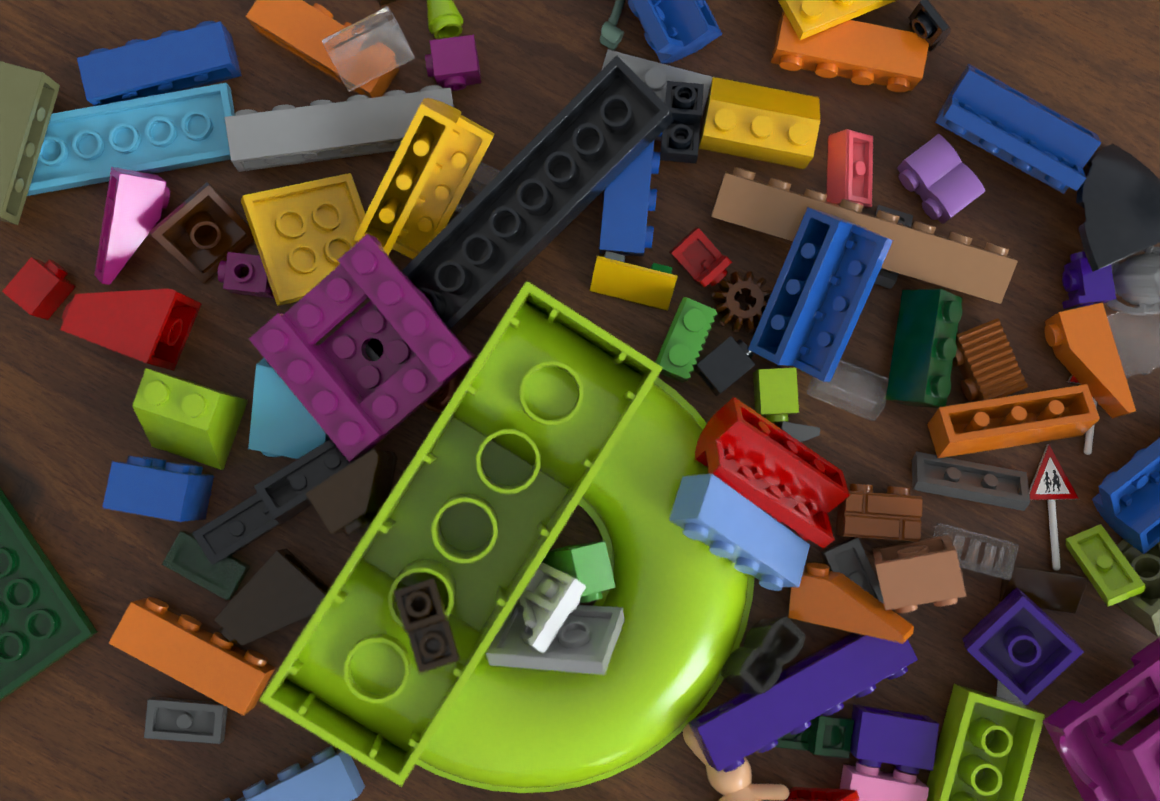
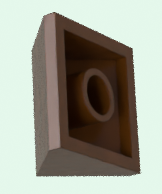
[149,183,254,284]

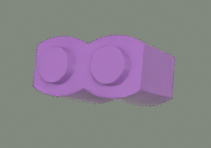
[897,134,985,224]

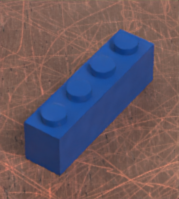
[77,21,242,106]
[599,133,662,257]

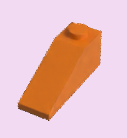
[1044,302,1136,419]
[788,563,914,644]

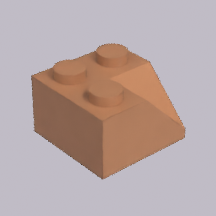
[873,535,967,613]

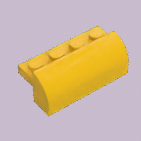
[353,98,495,259]

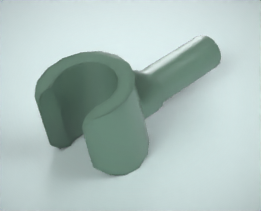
[599,0,625,51]

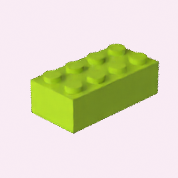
[926,684,1045,801]

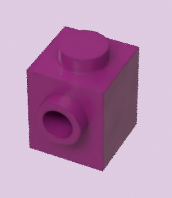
[425,35,481,91]

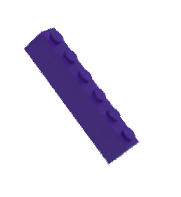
[688,632,918,772]

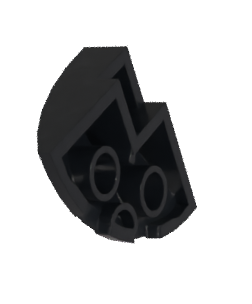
[1076,143,1160,272]

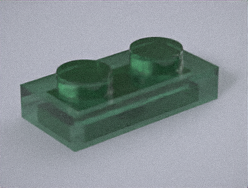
[162,531,250,601]

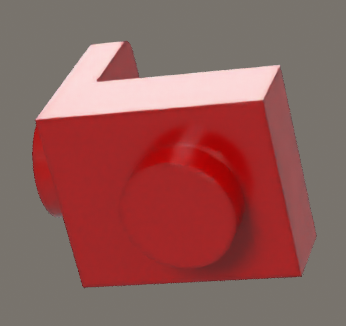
[669,227,732,287]

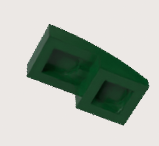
[775,714,854,758]

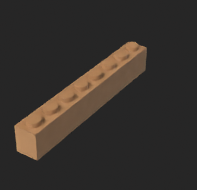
[711,167,1018,304]

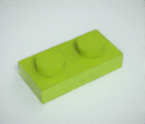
[1065,524,1145,607]

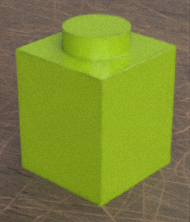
[753,368,799,423]

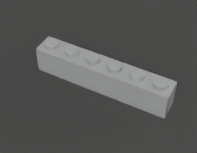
[224,85,454,172]

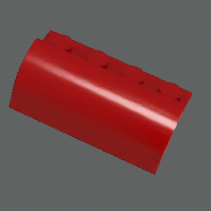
[695,397,850,549]

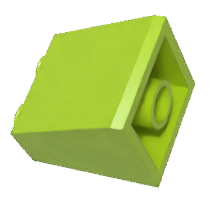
[132,369,248,470]

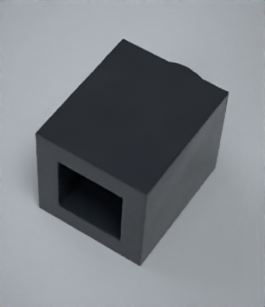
[694,336,755,396]

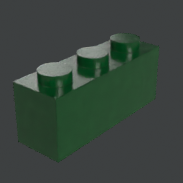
[885,289,962,408]

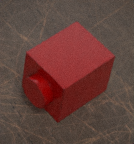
[2,257,76,320]

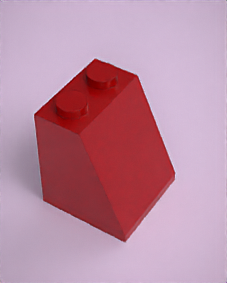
[60,288,202,371]

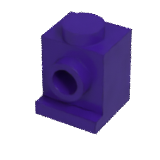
[1062,251,1116,309]

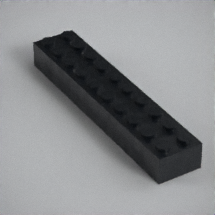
[366,55,673,361]

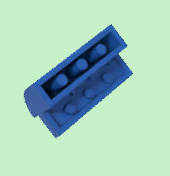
[628,0,722,64]
[935,64,1102,194]
[748,207,893,382]
[1092,438,1160,554]

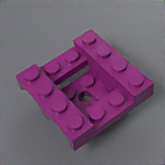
[249,234,477,462]
[1043,638,1160,801]

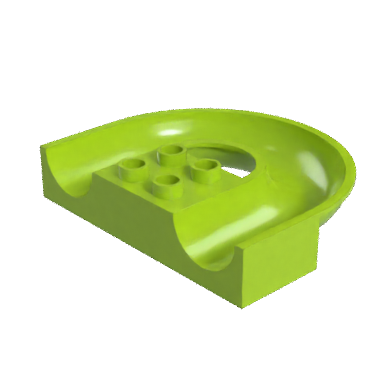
[260,281,755,793]

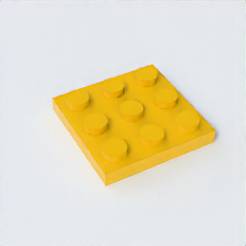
[241,173,365,306]

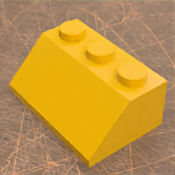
[699,77,820,169]

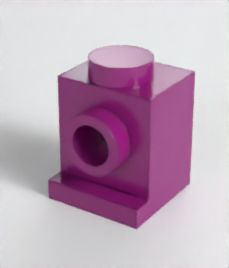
[218,252,274,298]

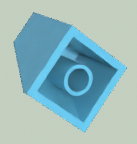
[248,358,330,459]

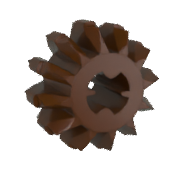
[711,271,773,334]

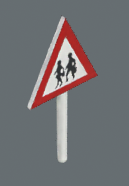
[1029,444,1079,571]

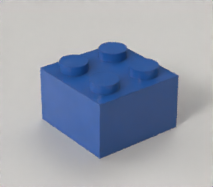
[102,455,214,522]

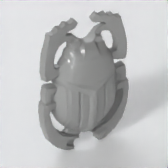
[1104,246,1160,316]

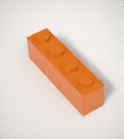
[246,0,400,98]
[771,11,929,93]
[927,384,1100,458]
[109,597,275,715]

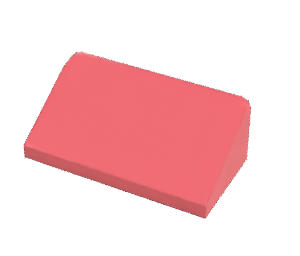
[826,129,873,208]

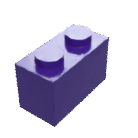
[850,704,939,774]

